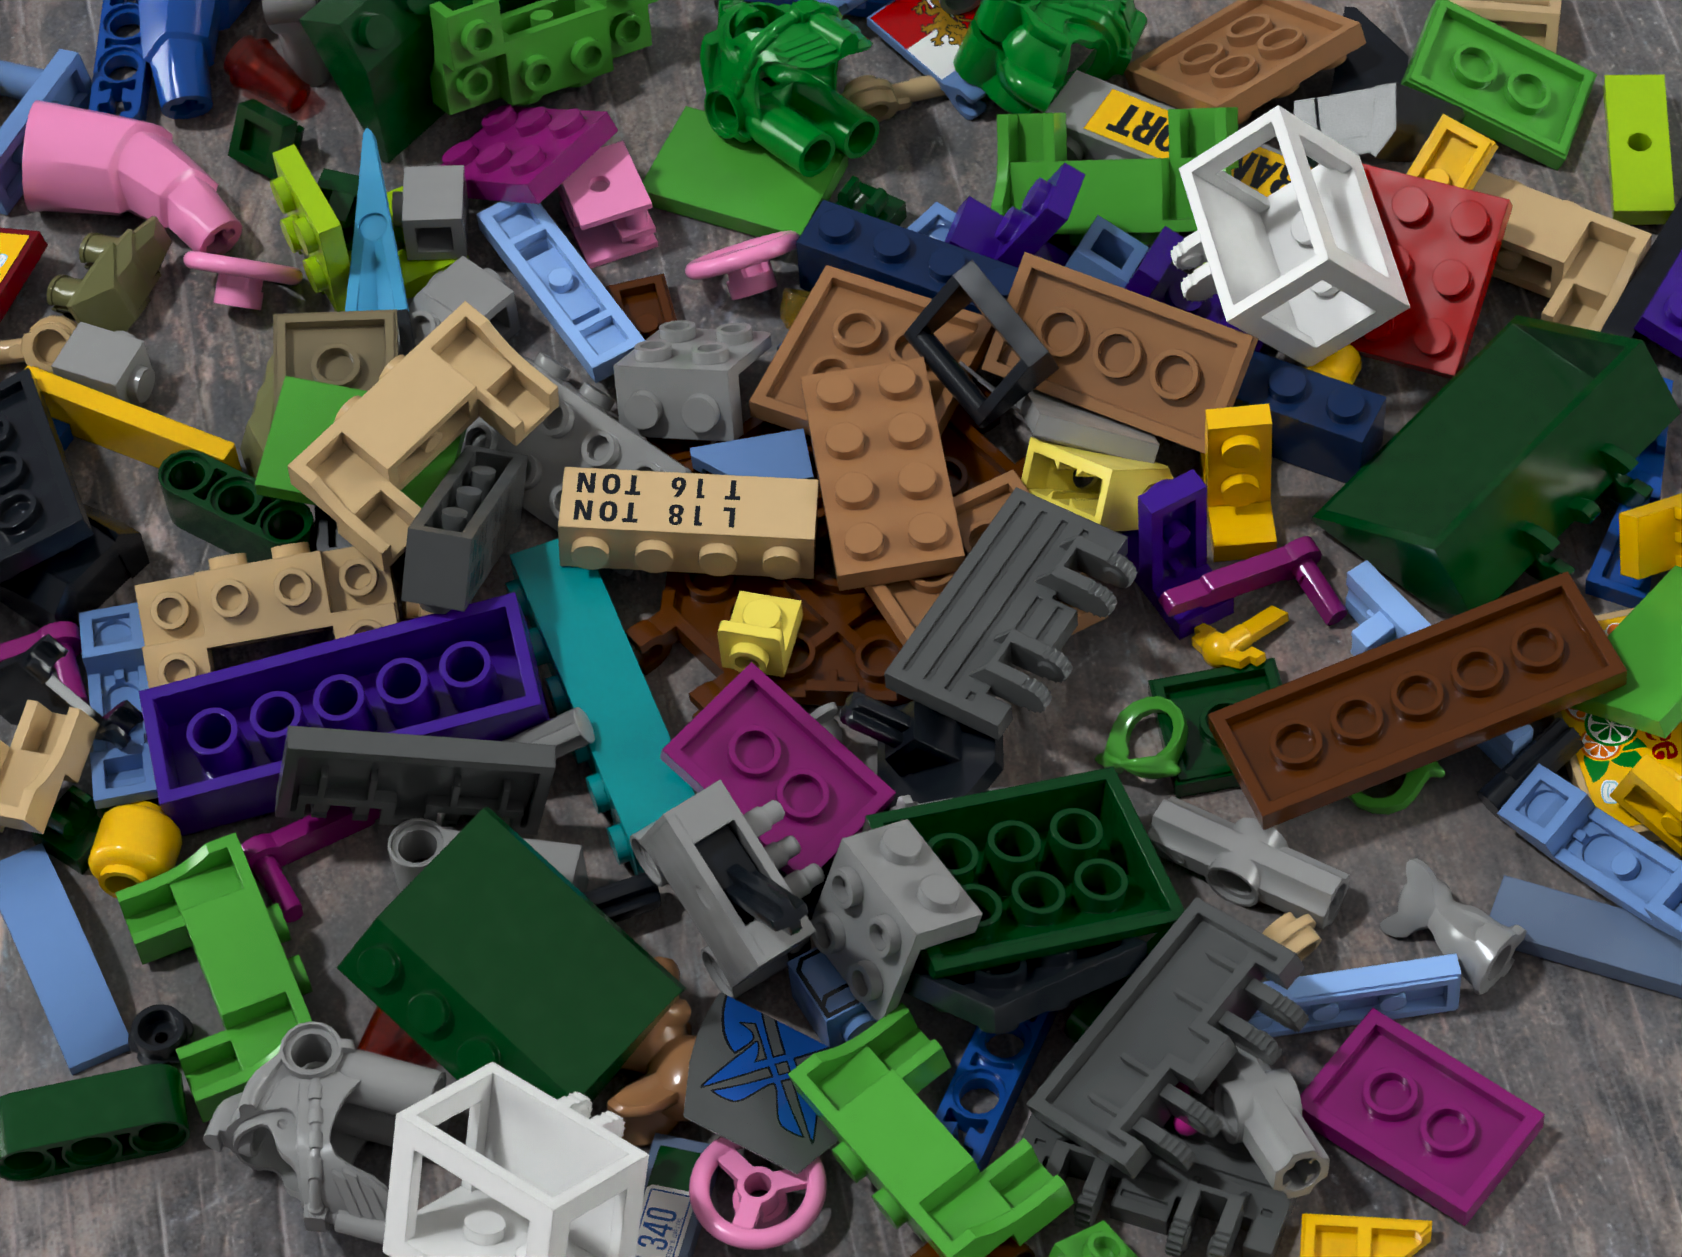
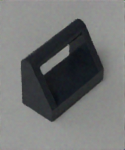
[904,260,1059,429]

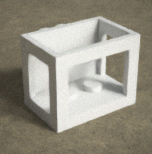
[1171,105,1410,366]
[383,1062,649,1257]

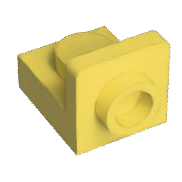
[717,591,803,677]

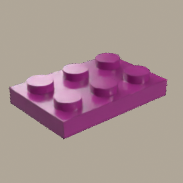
[441,105,618,204]
[660,662,896,875]
[1300,1008,1545,1226]

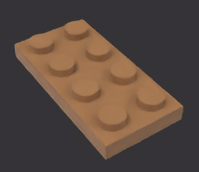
[981,252,1259,454]
[800,357,965,591]

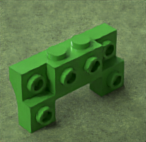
[429,0,658,115]
[991,107,1239,246]
[115,832,313,1123]
[788,1003,1074,1257]

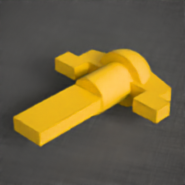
[1191,605,1289,669]

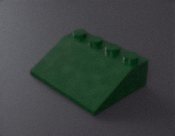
[299,0,535,163]
[863,767,1185,979]
[336,807,686,1102]

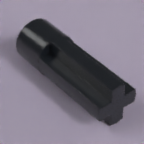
[1477,717,1585,821]

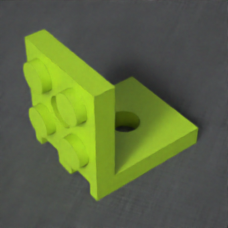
[270,144,469,312]

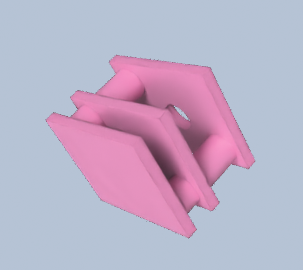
[557,141,658,269]

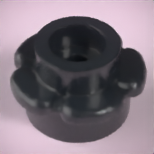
[128,1004,194,1065]

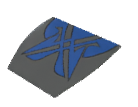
[683,993,838,1174]

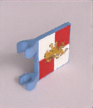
[867,0,986,120]

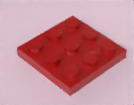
[1350,163,1513,379]

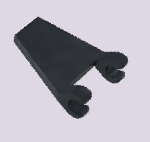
[0,634,144,749]

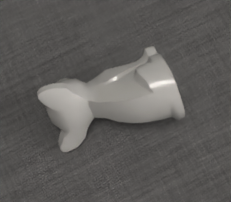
[1380,858,1527,995]

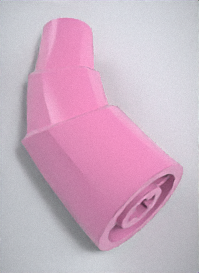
[22,100,242,255]

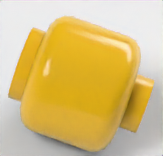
[88,801,182,898]

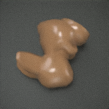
[607,956,696,1147]

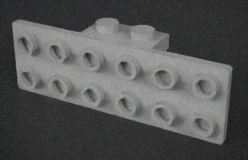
[408,292,692,576]

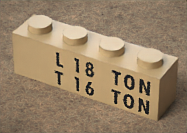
[558,467,819,580]

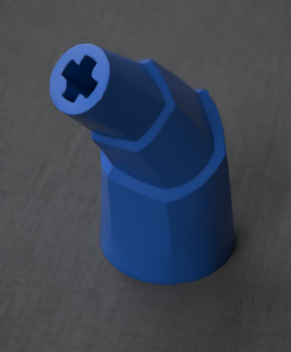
[138,0,252,119]

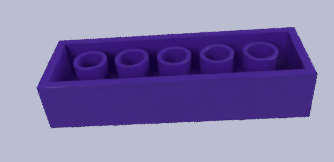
[138,592,550,836]

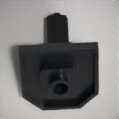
[839,692,1004,812]

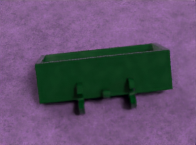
[1311,315,1681,616]

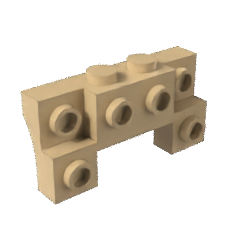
[1473,171,1652,332]
[288,301,559,571]
[134,542,400,688]
[0,700,100,834]

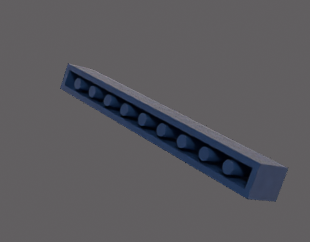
[796,199,1387,483]

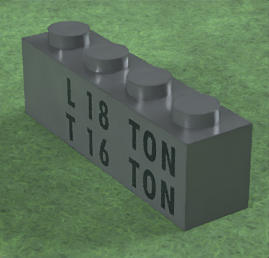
[401,445,528,614]

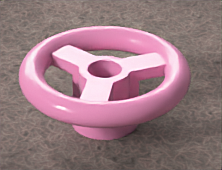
[685,230,800,300]
[183,251,303,310]
[689,1136,827,1250]

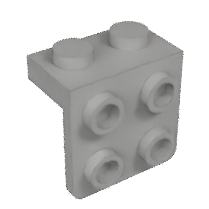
[613,320,772,441]
[811,819,983,1021]

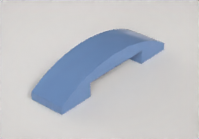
[79,602,158,809]
[1497,764,1682,941]
[0,843,130,1075]

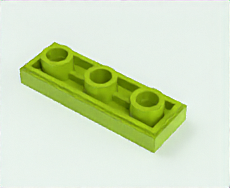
[1603,74,1675,225]

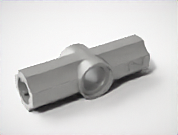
[1147,796,1350,929]
[1208,1046,1330,1199]

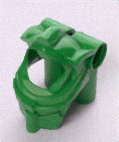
[700,0,880,177]
[953,0,1148,114]

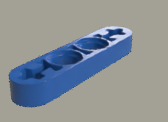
[89,0,152,122]
[935,1010,1058,1172]

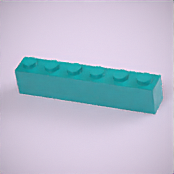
[505,539,695,876]

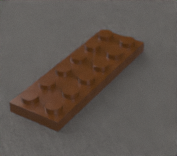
[1208,571,1627,831]

